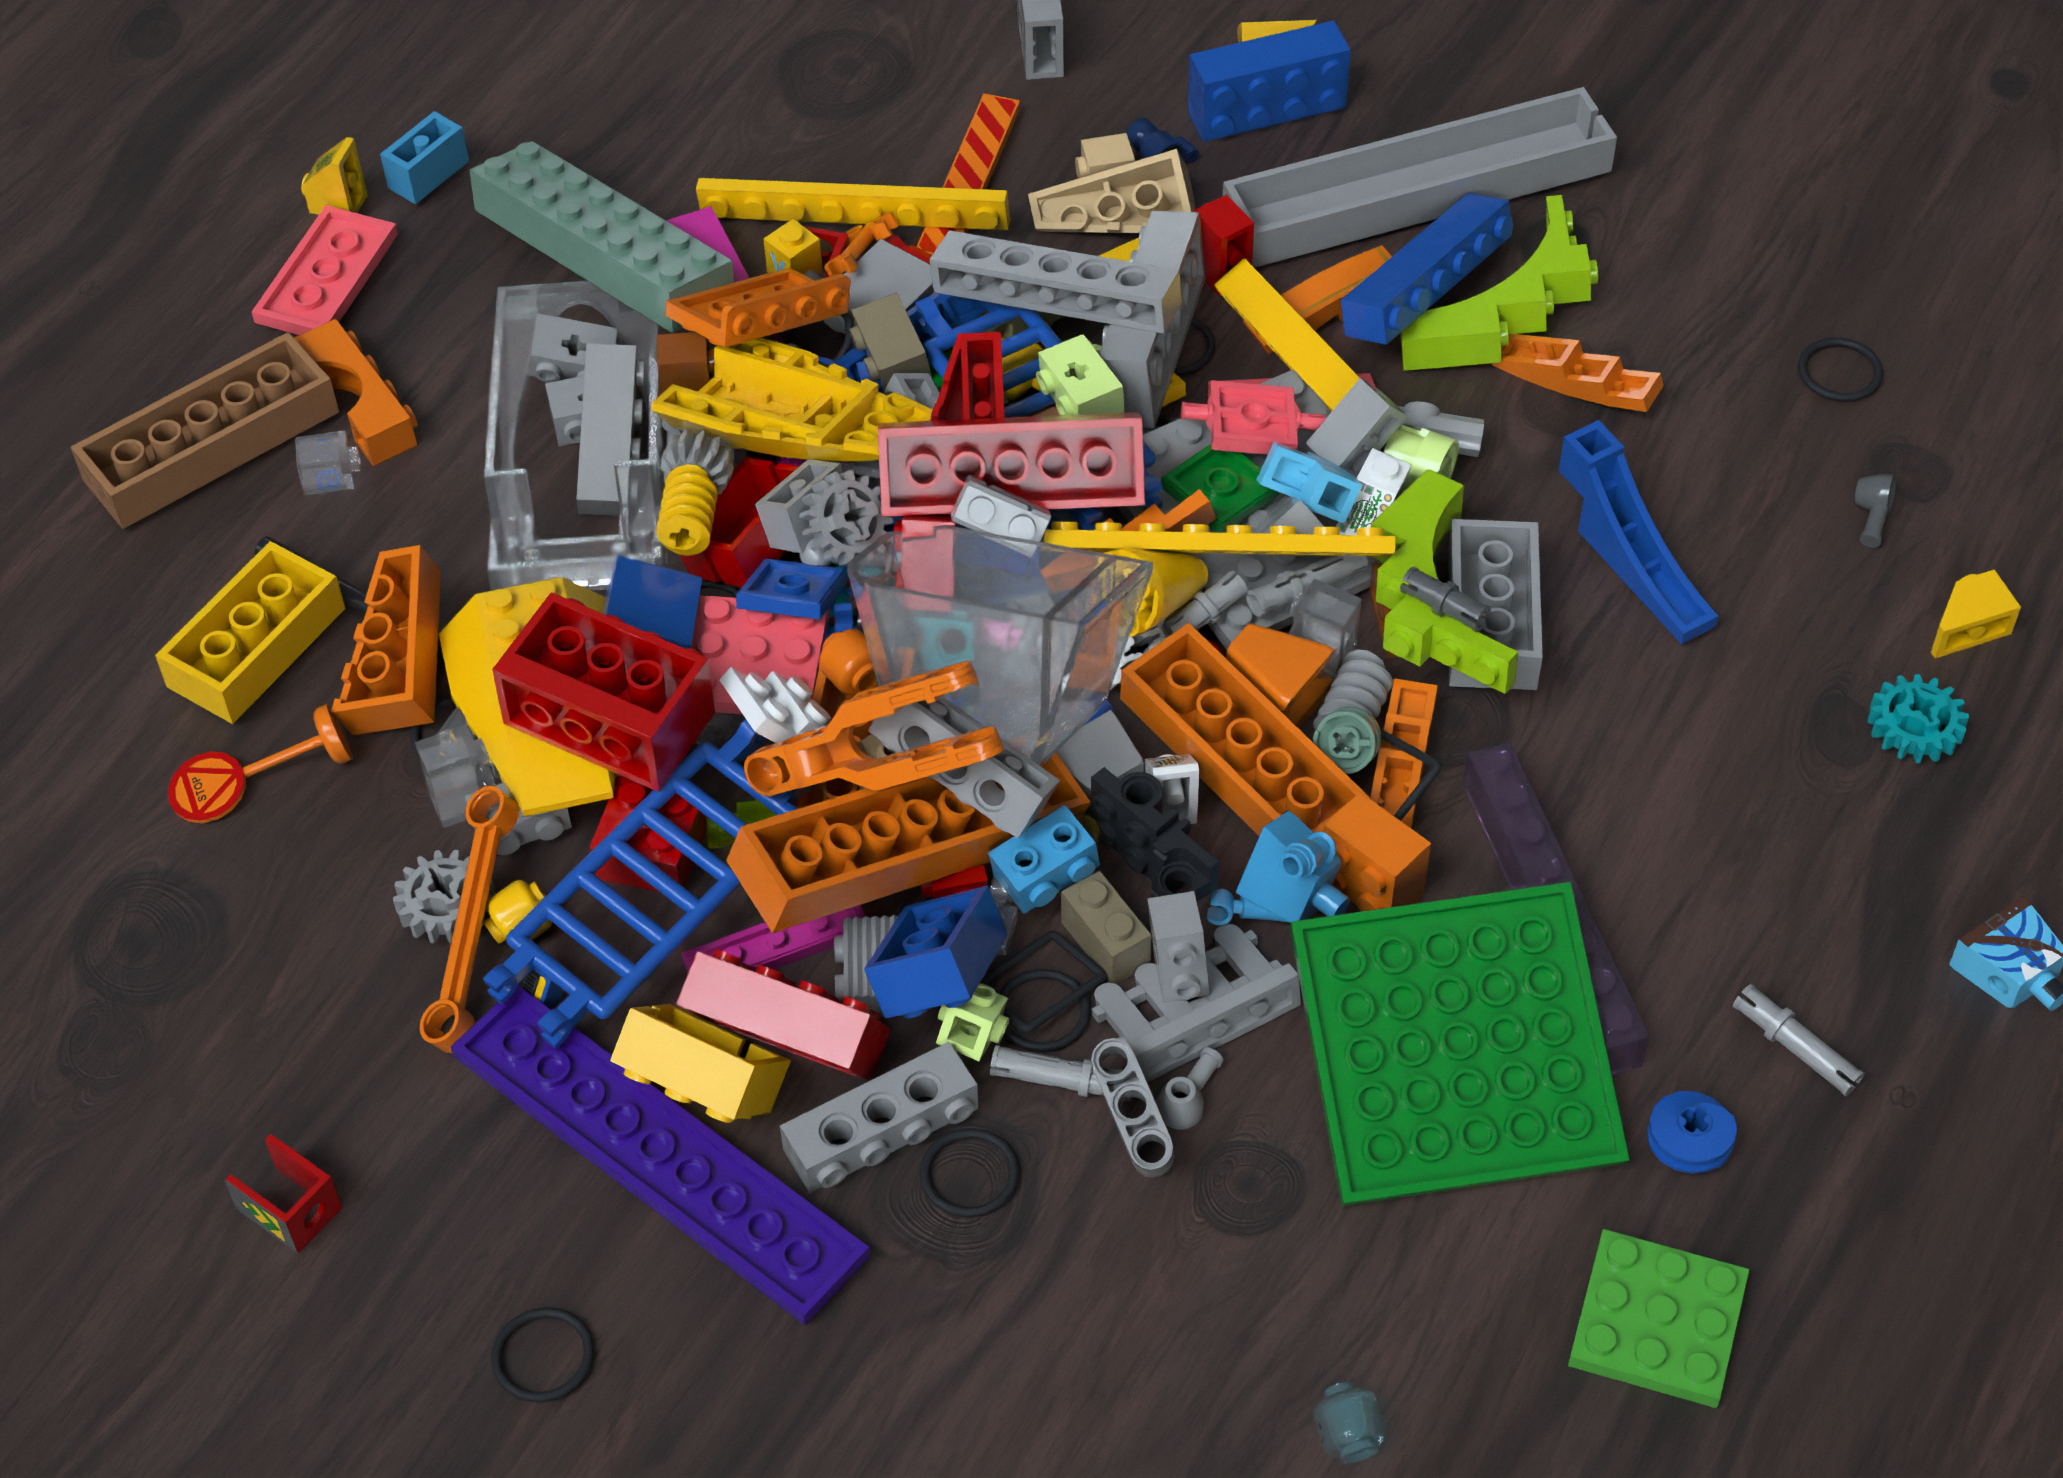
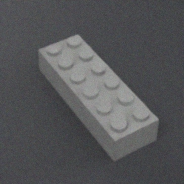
[1096,211,1206,428]

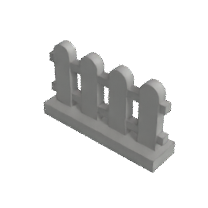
[1092,924,1301,1083]

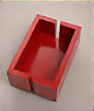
[679,457,800,587]

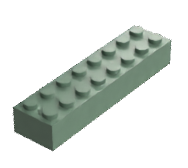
[469,141,734,333]

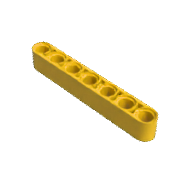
[1214,258,1360,412]

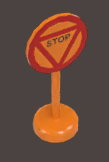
[168,704,353,823]

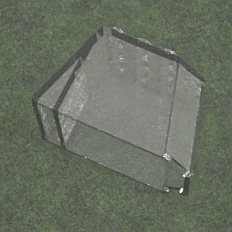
[847,525,1153,767]

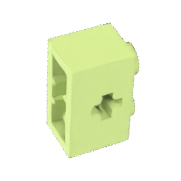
[1036,334,1125,415]

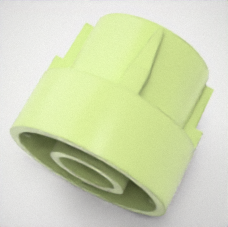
[1383,425,1459,493]

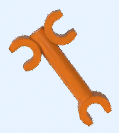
[824,211,899,277]

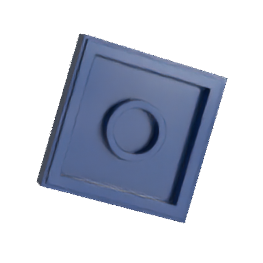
[736,559,847,619]

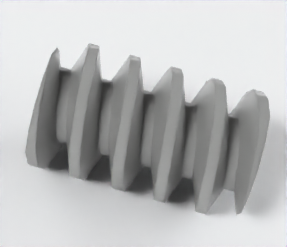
[1313,649,1393,730]

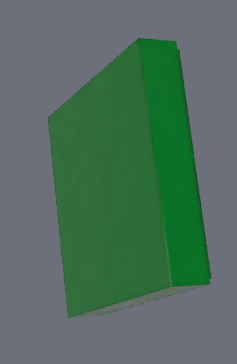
[1161,444,1280,533]

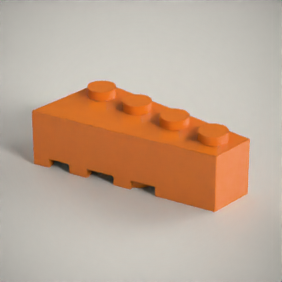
[330,545,441,736]

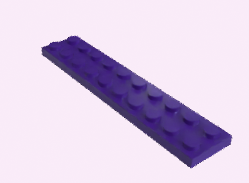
[451,986,870,1325]

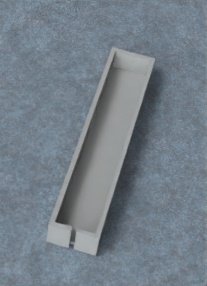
[1223,87,1617,268]

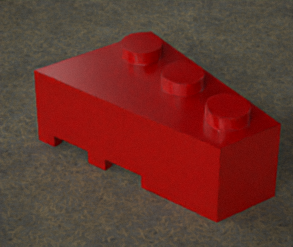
[931,332,1005,421]

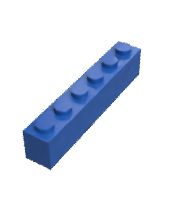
[1341,193,1513,345]

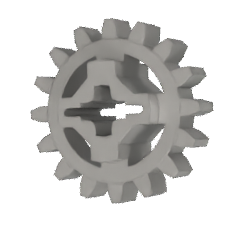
[799,470,893,566]
[393,850,495,943]

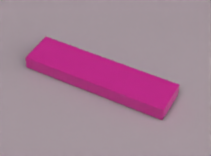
[681,905,866,973]

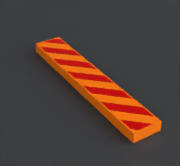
[917,93,1020,255]

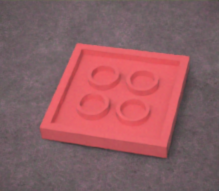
[691,595,830,714]

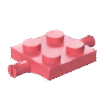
[1181,380,1326,455]

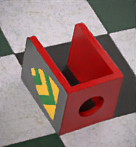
[224,1134,343,1254]

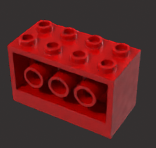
[492,592,715,792]

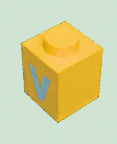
[763,219,823,275]

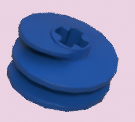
[1646,1091,1737,1174]

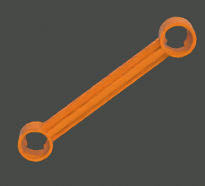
[419,786,519,1053]

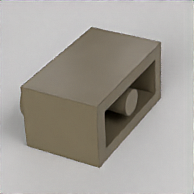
[849,292,932,390]
[1061,871,1151,984]

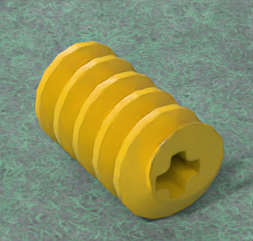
[656,464,718,556]

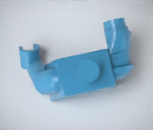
[1207,811,1350,925]

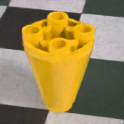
[1089,548,1208,637]

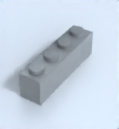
[576,343,645,516]

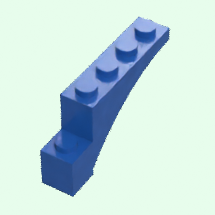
[1558,420,1719,645]

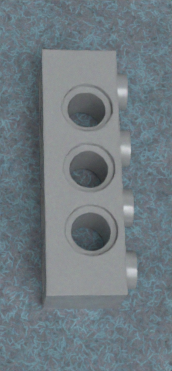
[868,674,1060,839]
[780,1042,978,1193]

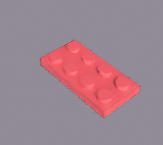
[252,205,398,335]

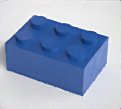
[864,886,1008,1019]

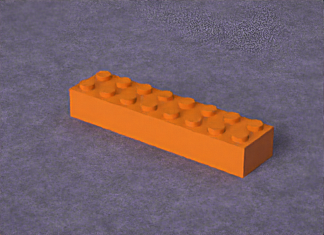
[726,734,1091,933]

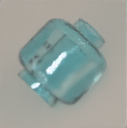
[1313,1382,1387,1464]

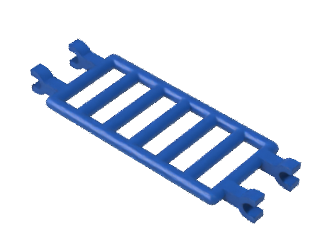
[915,296,1163,530]
[483,719,819,1049]

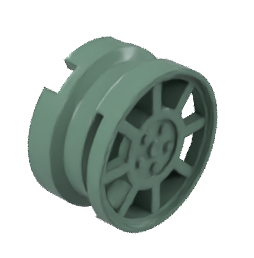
[1313,706,1381,774]

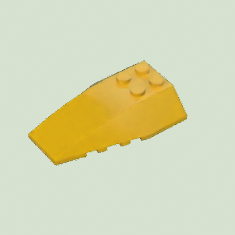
[651,338,933,461]
[439,577,616,817]

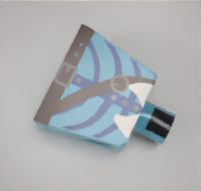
[1949,896,2063,1011]

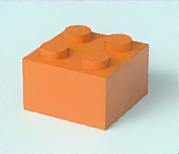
[1323,792,1431,912]

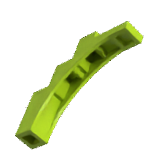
[1400,195,1598,371]
[1371,469,1518,694]

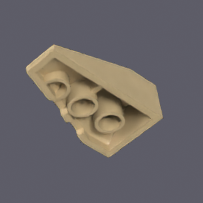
[1028,149,1195,233]

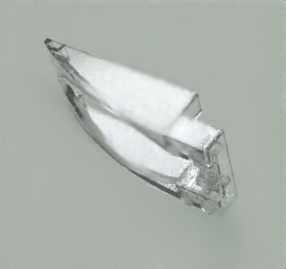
[484,281,668,591]

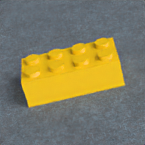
[155,541,346,724]

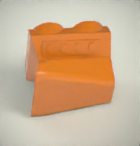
[1226,623,1336,729]

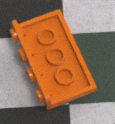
[665,268,851,348]

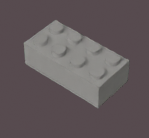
[1447,519,1543,690]

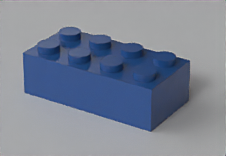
[1188,20,1351,142]

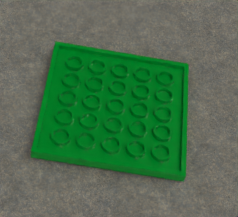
[1289,882,1630,1207]

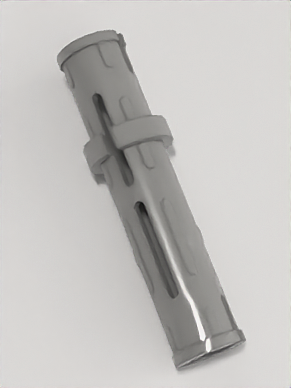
[1246,556,1368,617]
[1733,984,1865,1097]
[990,1045,1131,1101]

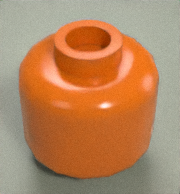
[819,629,885,695]

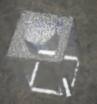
[295,431,360,495]

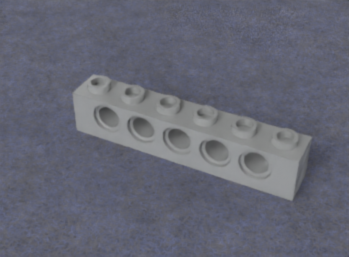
[930,230,1182,334]

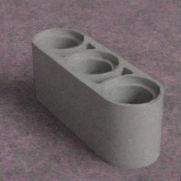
[1091,1038,1175,1178]

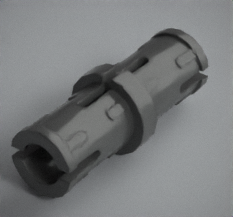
[1400,567,1491,632]

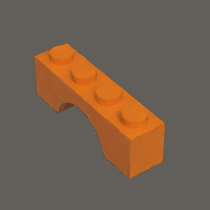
[294,319,418,466]

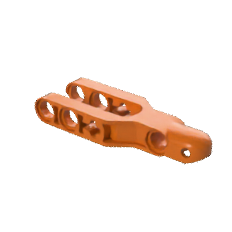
[744,661,1004,796]

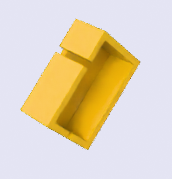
[610,1004,791,1123]

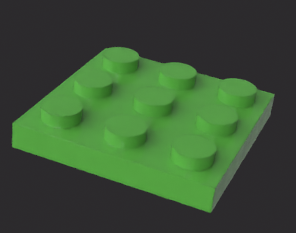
[1568,1229,1749,1408]

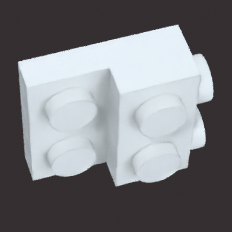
[720,667,831,743]

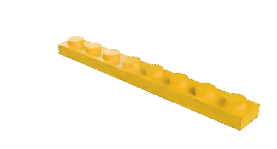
[696,178,1010,230]
[1041,522,1395,557]

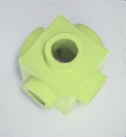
[936,983,1009,1061]

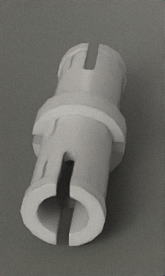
[1163,570,1249,635]

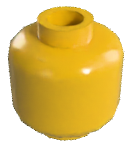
[483,880,552,944]

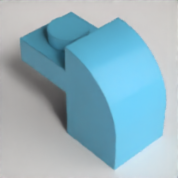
[1256,441,1362,524]

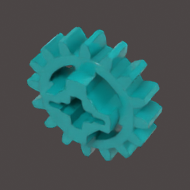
[1867,674,1969,763]

